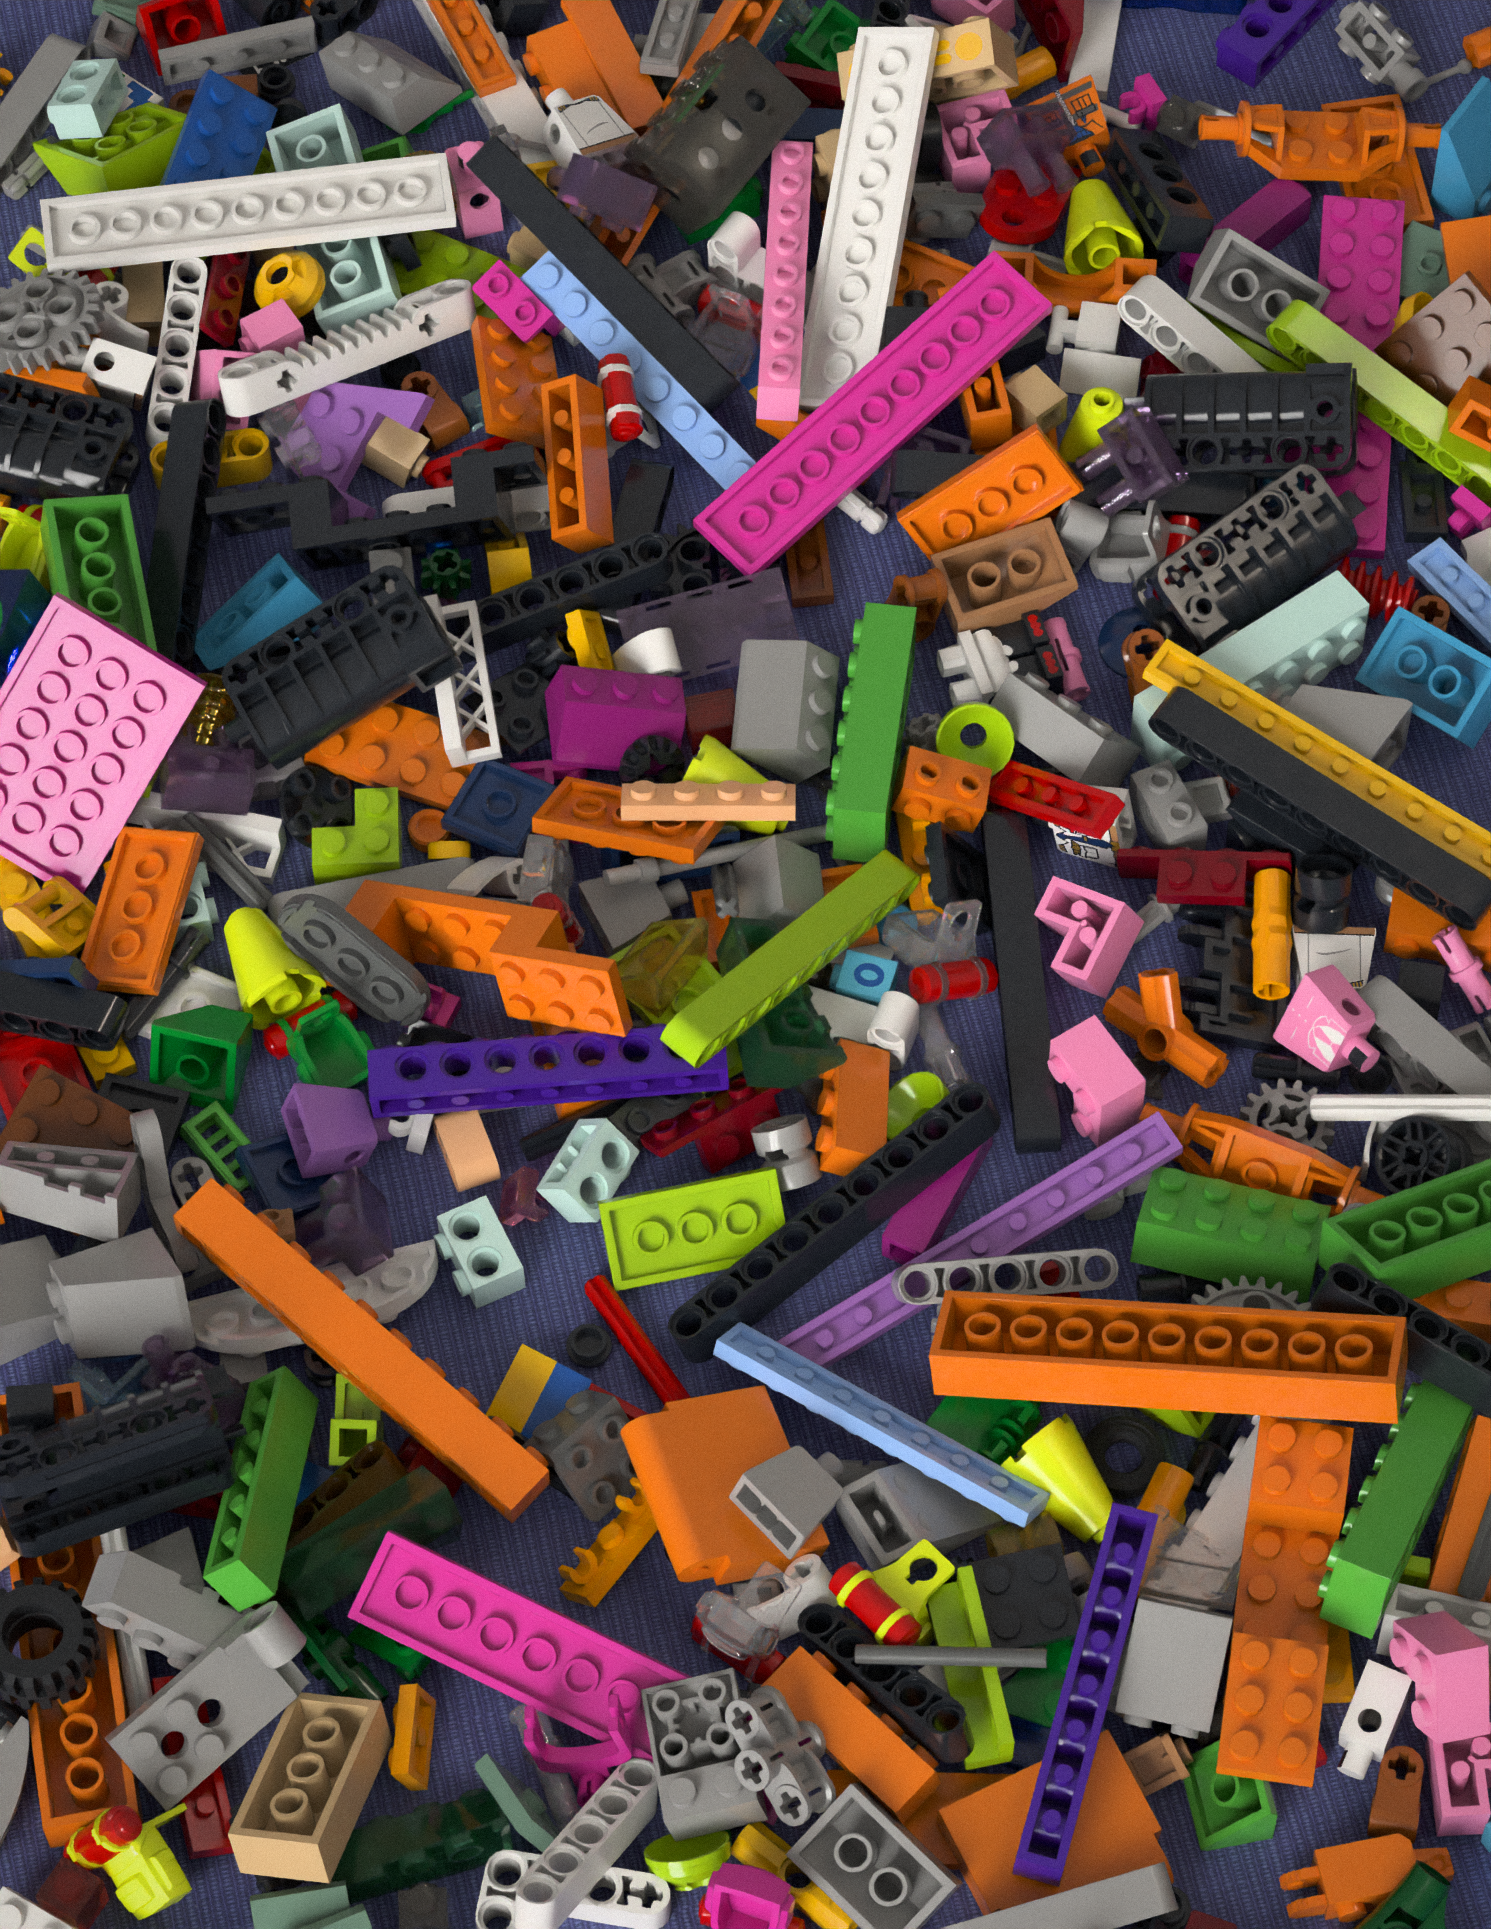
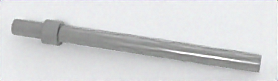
[603,824,828,887]

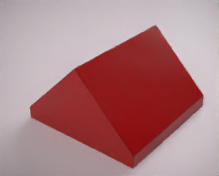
[136,0,227,76]

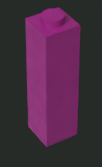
[1178,177,1312,287]
[882,1136,993,1265]

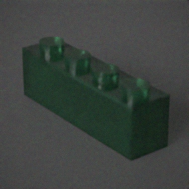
[716,917,848,1089]
[278,1465,463,1622]
[330,1788,513,1904]

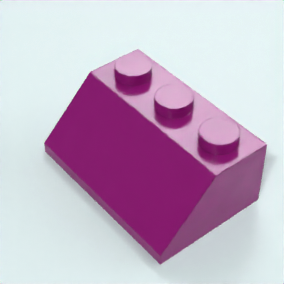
[545,665,686,775]

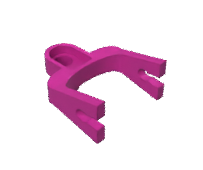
[524,1694,632,1807]

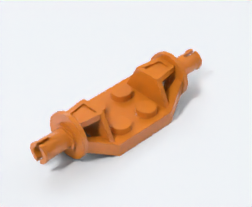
[1198,100,1442,182]
[1138,1102,1387,1218]

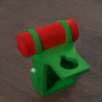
[262,990,375,1089]

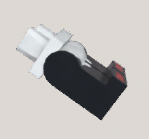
[937,609,1064,707]

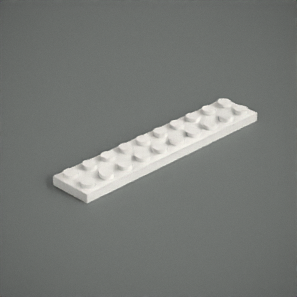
[799,27,939,412]
[40,153,456,275]

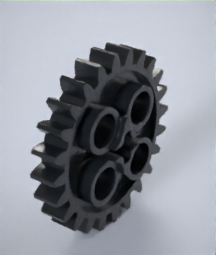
[648,517,783,639]

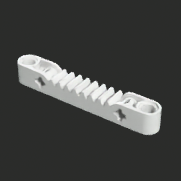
[217,279,477,417]

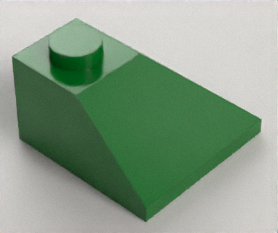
[149,1005,253,1115]

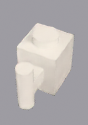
[1046,301,1122,355]

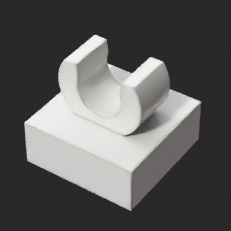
[388,1114,434,1155]

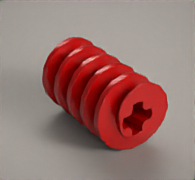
[1336,556,1420,624]

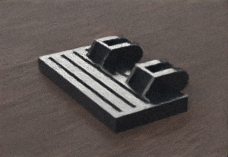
[1177,885,1286,1055]

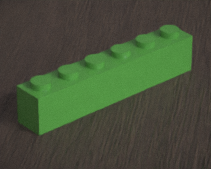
[203,1365,319,1612]

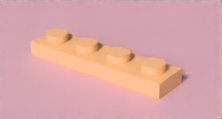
[621,780,796,821]

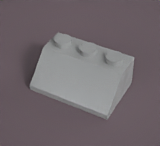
[318,31,463,135]
[1187,228,1331,362]
[731,639,840,784]
[785,1782,963,1929]

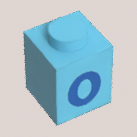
[829,949,898,1007]

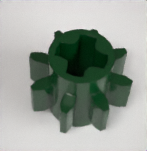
[420,548,472,600]

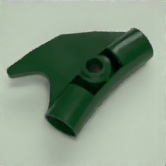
[280,1591,390,1704]
[1353,1860,1452,1929]

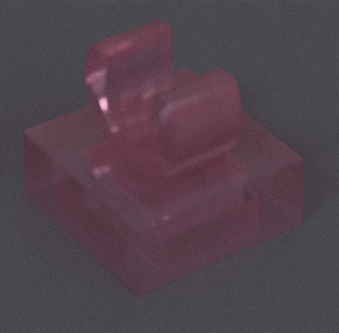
[498,1166,549,1227]

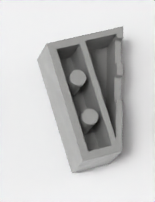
[990,672,1143,788]
[0,1141,141,1242]

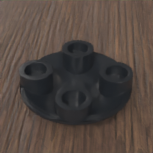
[279,766,353,849]

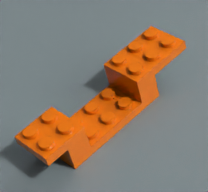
[324,879,633,1037]
[1216,1415,1354,1787]

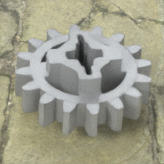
[1239,1079,1335,1154]

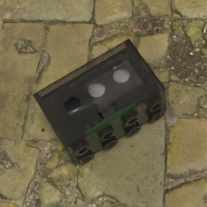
[617,35,812,235]

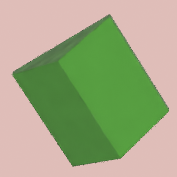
[1183,1740,1277,1851]

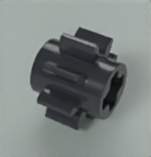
[525,627,577,679]

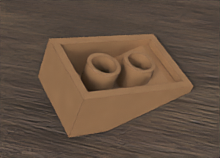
[930,517,1078,640]

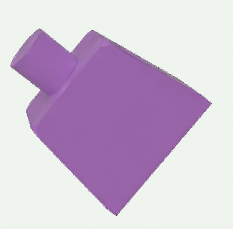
[281,1083,393,1178]

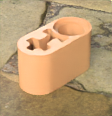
[432,1110,501,1193]

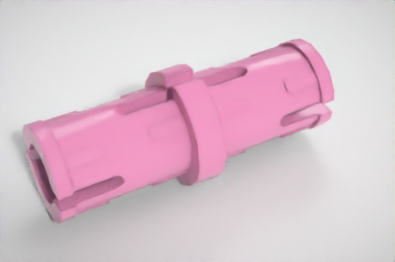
[1043,617,1091,702]
[1431,925,1491,1014]

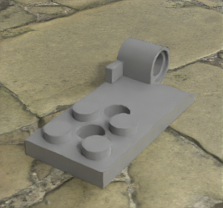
[104,1601,310,1811]

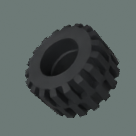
[0,1577,101,1710]

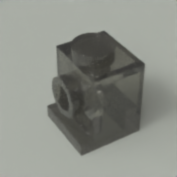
[1155,94,1213,149]
[398,1883,451,1929]

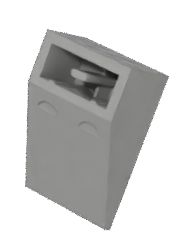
[836,1462,1003,1573]
[641,1668,768,1842]

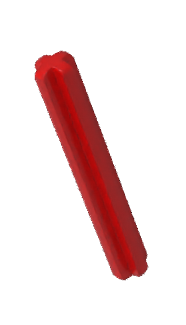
[584,1274,691,1406]

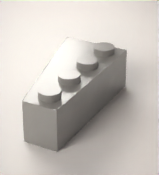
[81,1550,255,1670]

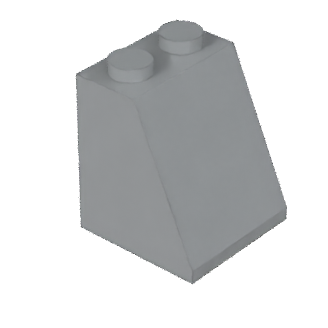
[1279,684,1413,771]
[46,1227,196,1359]
[0,1235,61,1366]
[1115,1596,1234,1739]

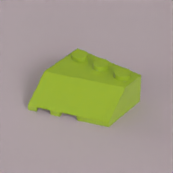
[33,102,187,196]

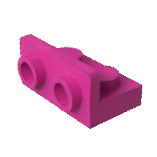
[472,259,566,343]

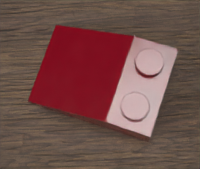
[1016,0,1084,83]

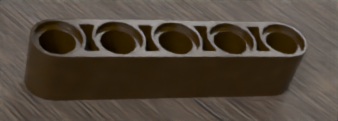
[212,1440,411,1610]

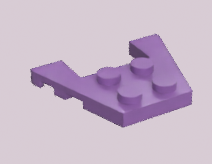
[280,382,435,520]

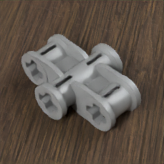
[627,250,719,328]
[725,1685,836,1826]

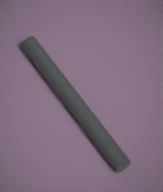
[855,1644,1047,1668]

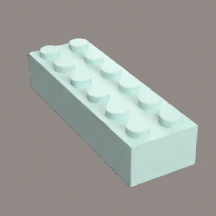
[266,103,402,336]
[1130,570,1370,771]

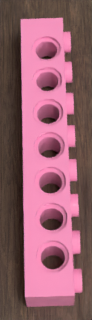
[756,140,813,422]

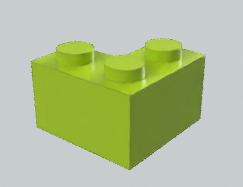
[312,787,402,885]

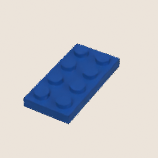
[160,69,278,186]

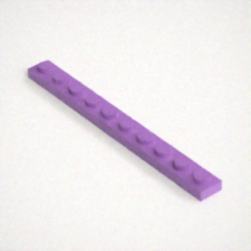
[776,1111,1183,1369]

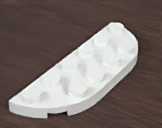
[188,1239,439,1358]

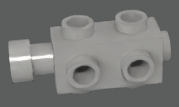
[1334,0,1430,103]

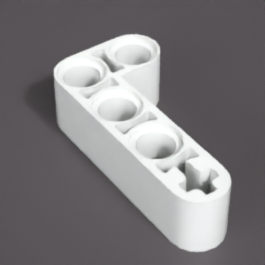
[707,211,815,330]
[758,983,920,1071]
[476,1850,672,1929]

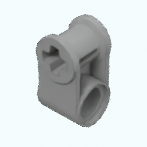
[1052,499,1109,574]

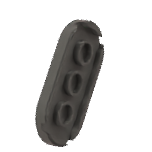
[277,894,431,1026]

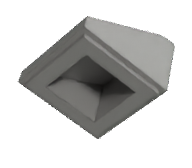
[86,11,138,61]

